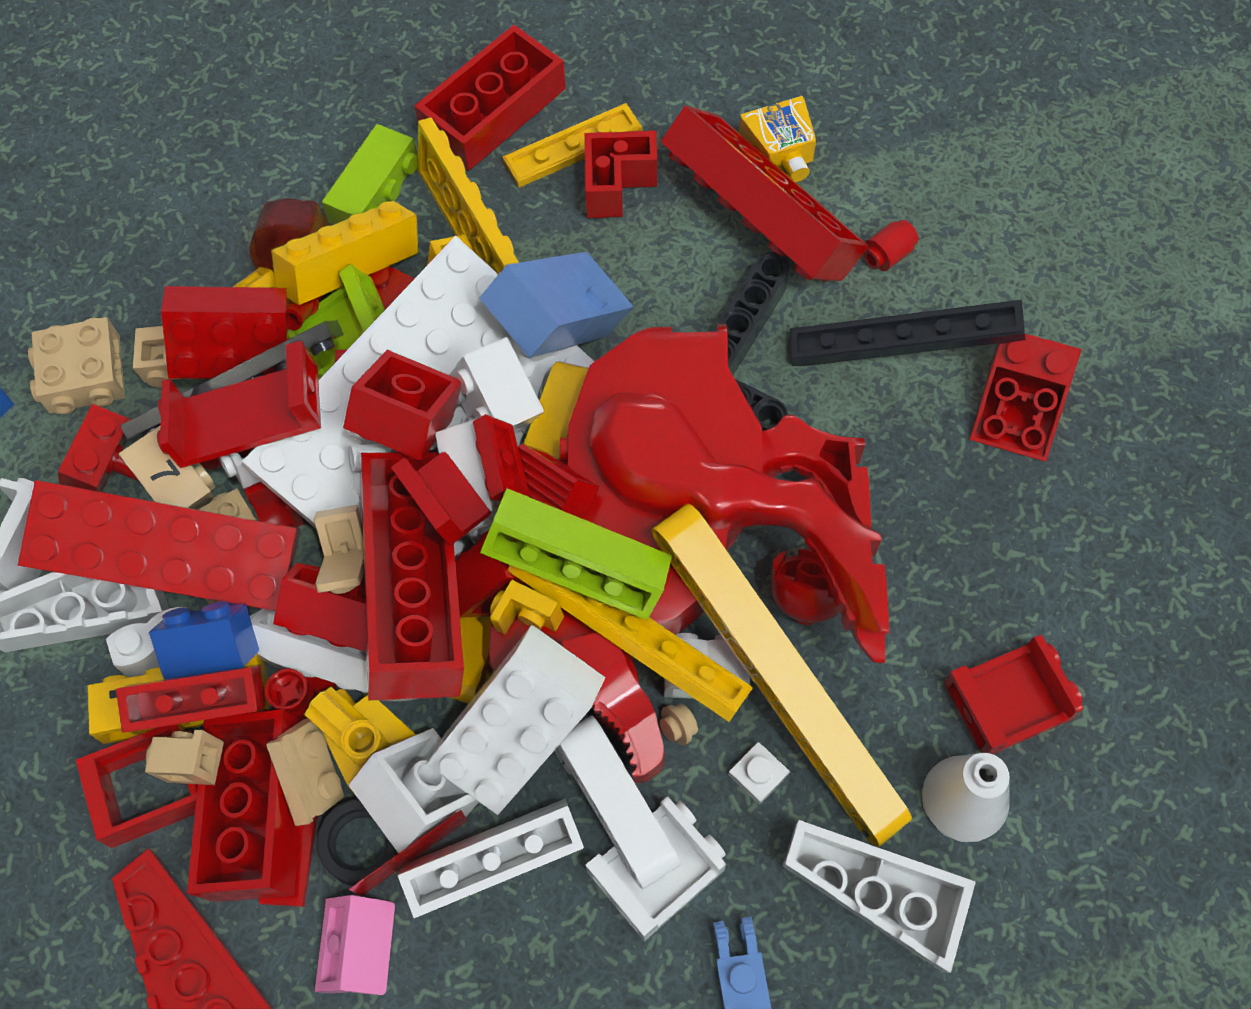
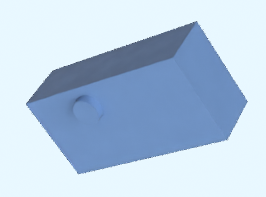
[479,252,634,358]

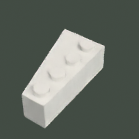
[0,572,170,652]
[782,820,976,973]

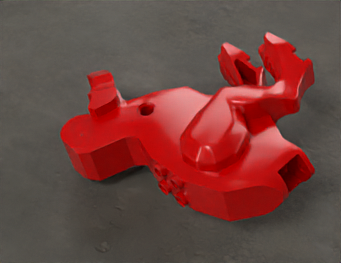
[489,324,889,784]

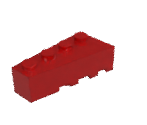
[273,563,367,652]

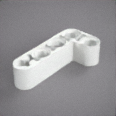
[554,715,681,890]

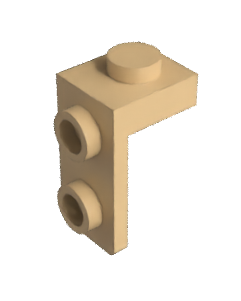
[314,504,364,594]

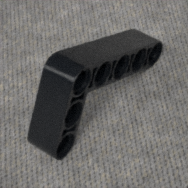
[712,252,790,431]

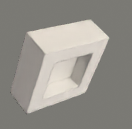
[729,742,790,805]

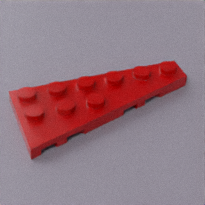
[112,848,274,1009]

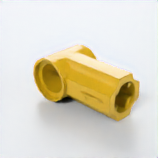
[304,687,389,768]

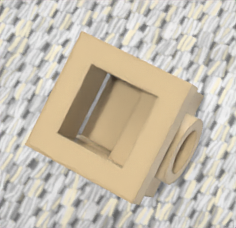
[133,326,181,388]
[145,730,224,785]

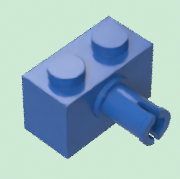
[149,601,259,679]

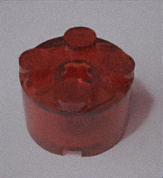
[249,198,329,273]

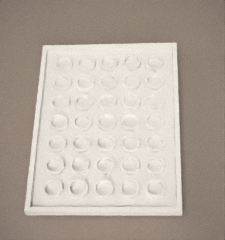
[241,236,595,562]

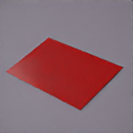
[349,810,467,897]

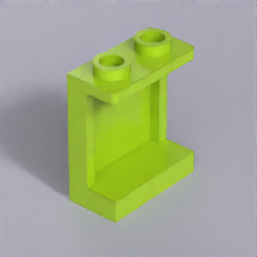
[288,264,385,380]

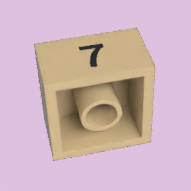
[118,425,216,509]

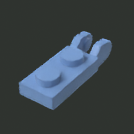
[713,916,771,1009]

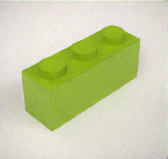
[322,124,418,224]

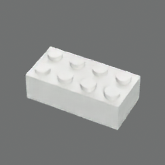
[426,625,606,815]

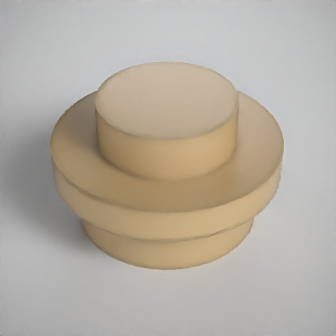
[660,704,698,746]

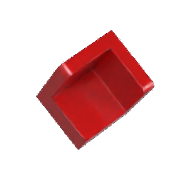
[244,482,305,528]

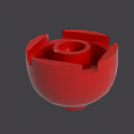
[770,548,839,625]

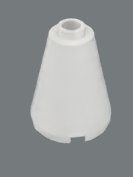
[922,753,1010,842]

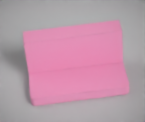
[314,895,395,995]

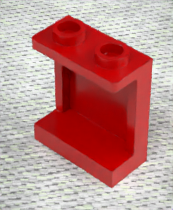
[944,634,1083,754]

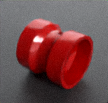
[265,668,317,720]

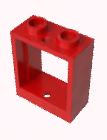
[76,724,198,849]

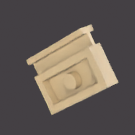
[266,719,345,826]

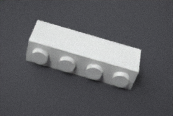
[398,799,584,918]

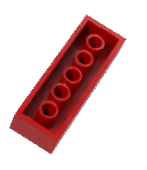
[661,105,869,282]
[361,452,464,701]
[17,480,300,611]

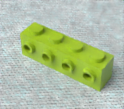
[480,488,672,620]

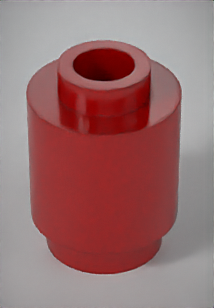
[863,220,919,271]

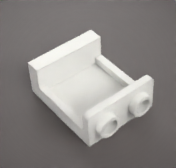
[0,478,42,593]
[586,796,726,941]

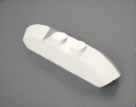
[250,609,414,702]

